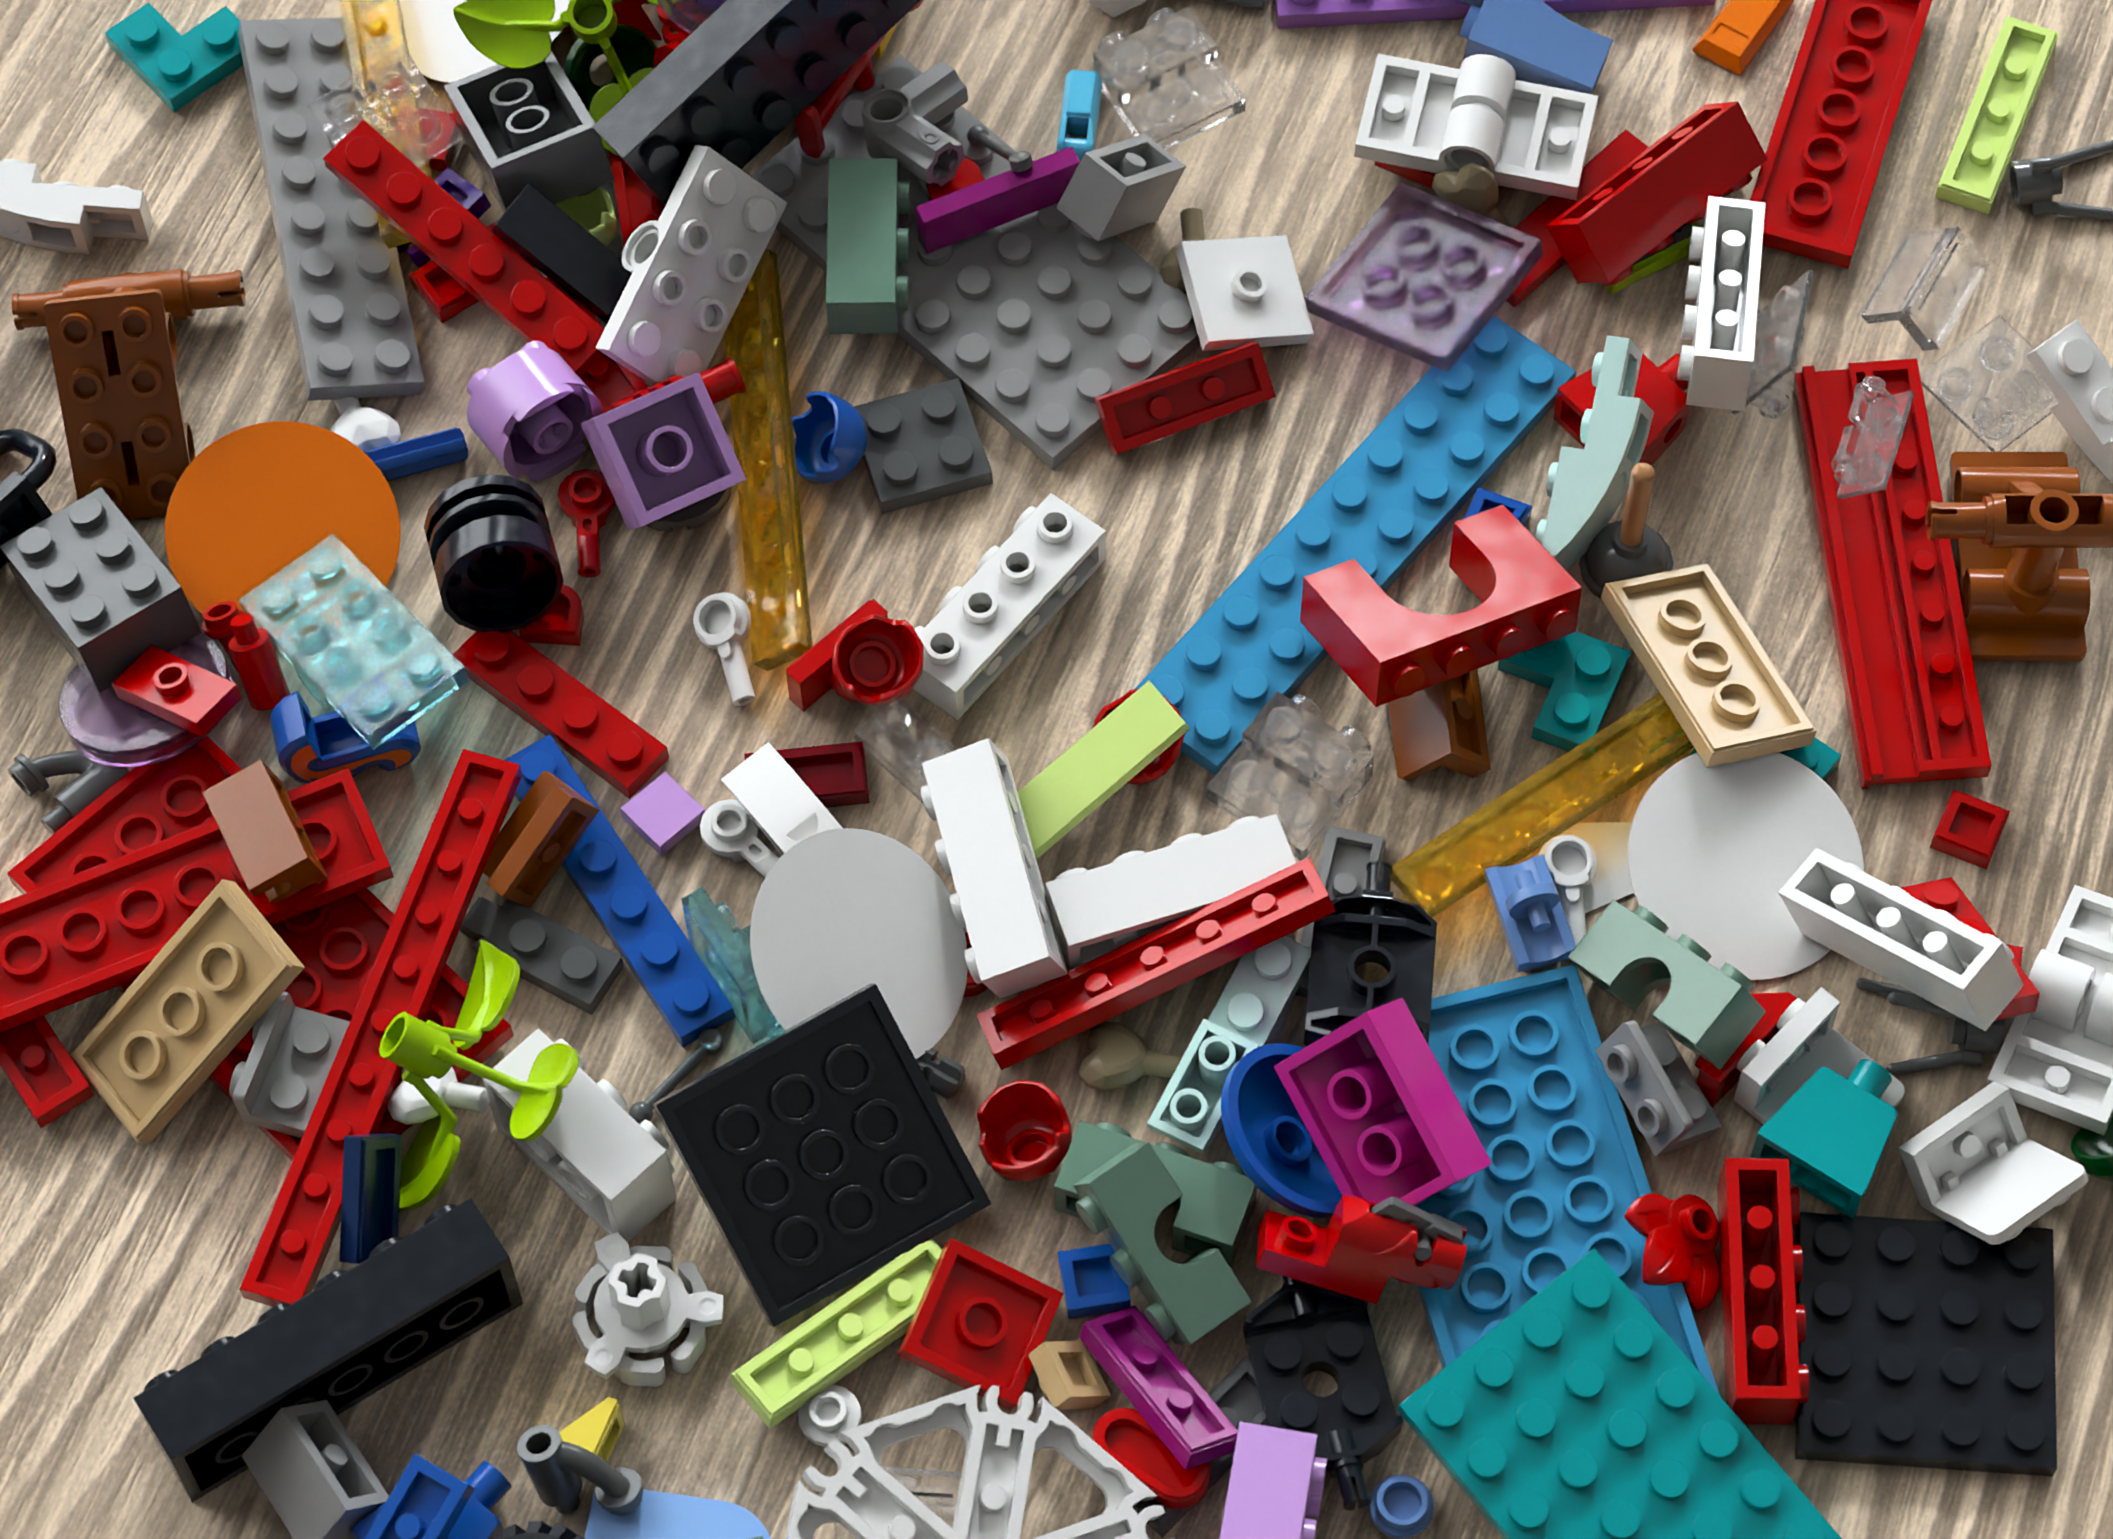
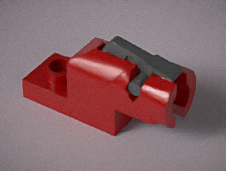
[1256,1195,1467,1304]

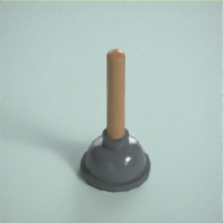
[1579,463,1674,599]

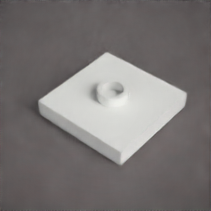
[1176,235,1314,351]

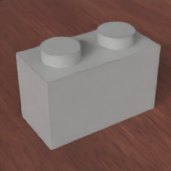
[1056,134,1186,241]
[242,1400,389,1539]

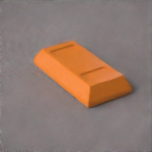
[1692,0,1795,76]

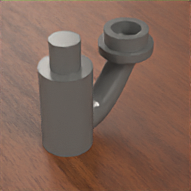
[8,750,129,835]
[517,1425,644,1515]

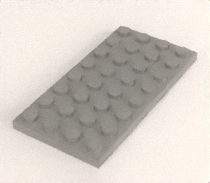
[750,54,1200,470]

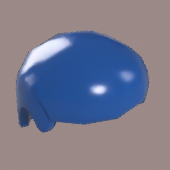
[791,391,867,484]

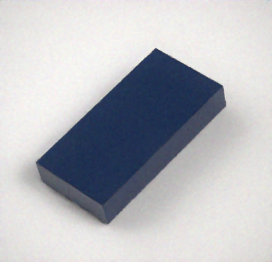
[339,1133,402,1264]

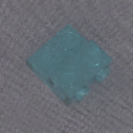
[681,887,785,1044]

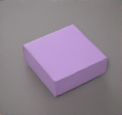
[620,772,705,856]

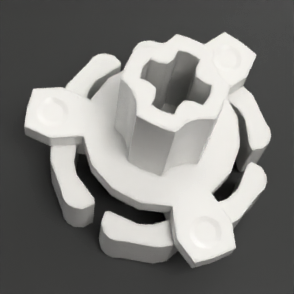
[572,1232,724,1387]

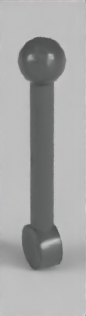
[967,125,1033,172]
[629,1028,723,1124]

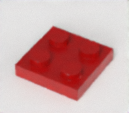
[897,1238,1064,1410]

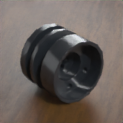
[424,474,564,633]

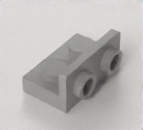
[229,992,350,1139]
[1595,1020,1722,1157]

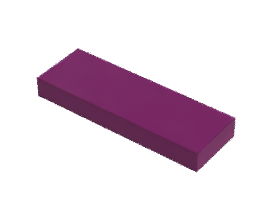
[916,147,1080,254]
[1079,1305,1238,1470]

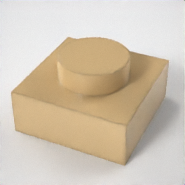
[1028,1341,1111,1410]

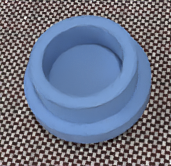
[1369,1475,1434,1539]

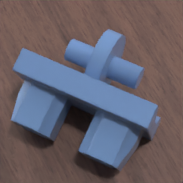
[1484,854,1576,973]

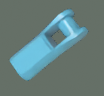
[1056,70,1103,161]

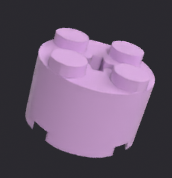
[467,341,603,481]

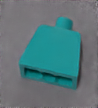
[1750,1059,1898,1219]

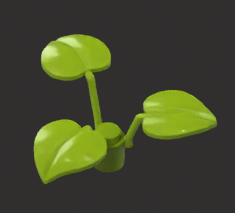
[453,0,682,156]
[379,940,579,1211]

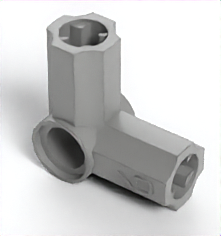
[860,61,968,187]

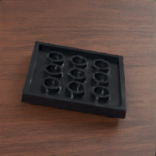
[652,983,991,1327]
[1795,1212,2057,1477]

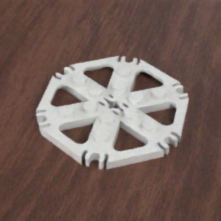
[786,1384,1175,1539]

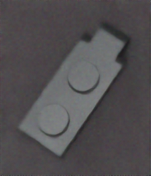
[460,897,624,1015]

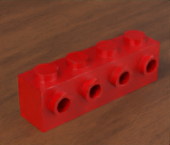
[1547,101,1768,286]
[1717,1158,1809,1425]

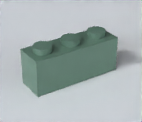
[826,158,910,334]

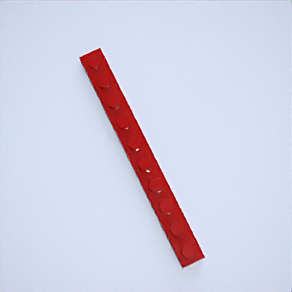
[239,749,522,1307]

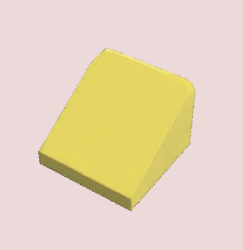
[559,1397,625,1463]

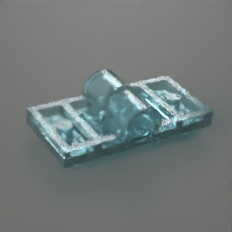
[238,534,470,750]

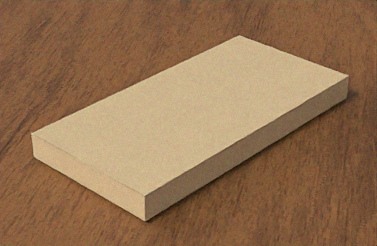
[1601,563,1817,768]
[70,879,305,1144]

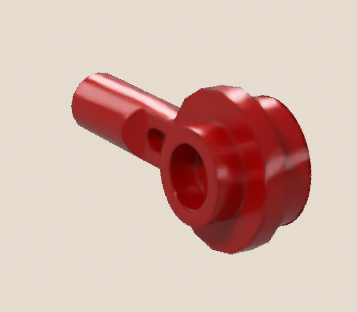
[557,469,615,578]

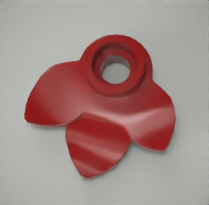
[1624,1193,1721,1311]

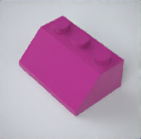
[1273,997,1492,1206]

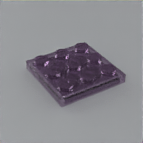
[1304,182,1544,372]

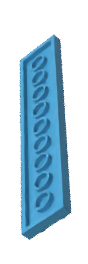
[1135,310,1576,777]

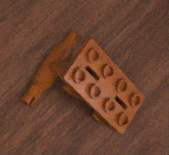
[12,269,246,520]
[1926,452,2113,661]

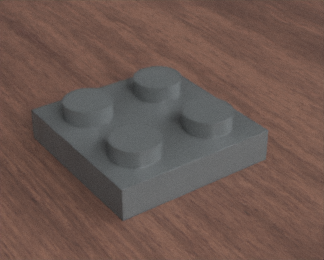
[854,378,993,514]

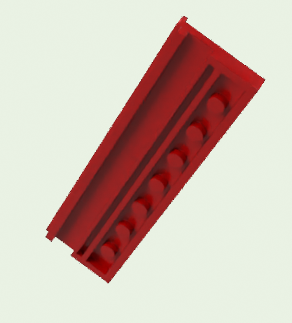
[1793,358,1992,789]

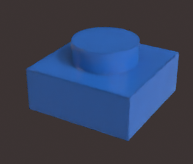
[1058,1243,1131,1319]

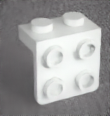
[1734,987,1905,1125]
[1898,1081,2088,1245]

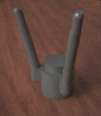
[2009,140,2113,221]
[1856,978,2005,1075]

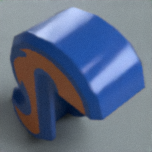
[270,691,421,783]

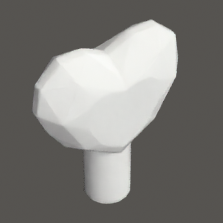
[331,397,402,452]
[387,1067,489,1125]

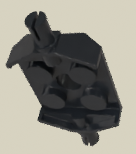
[1303,860,1437,1046]
[1242,1276,1403,1511]

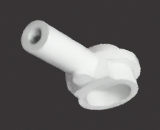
[693,592,756,706]
[700,799,779,877]
[1538,834,1597,946]
[798,1385,862,1447]

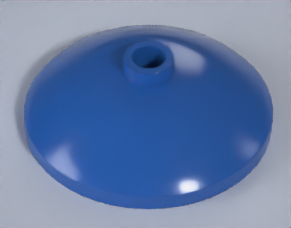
[1221,1043,1342,1218]

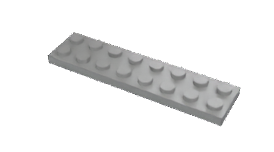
[238,17,424,401]

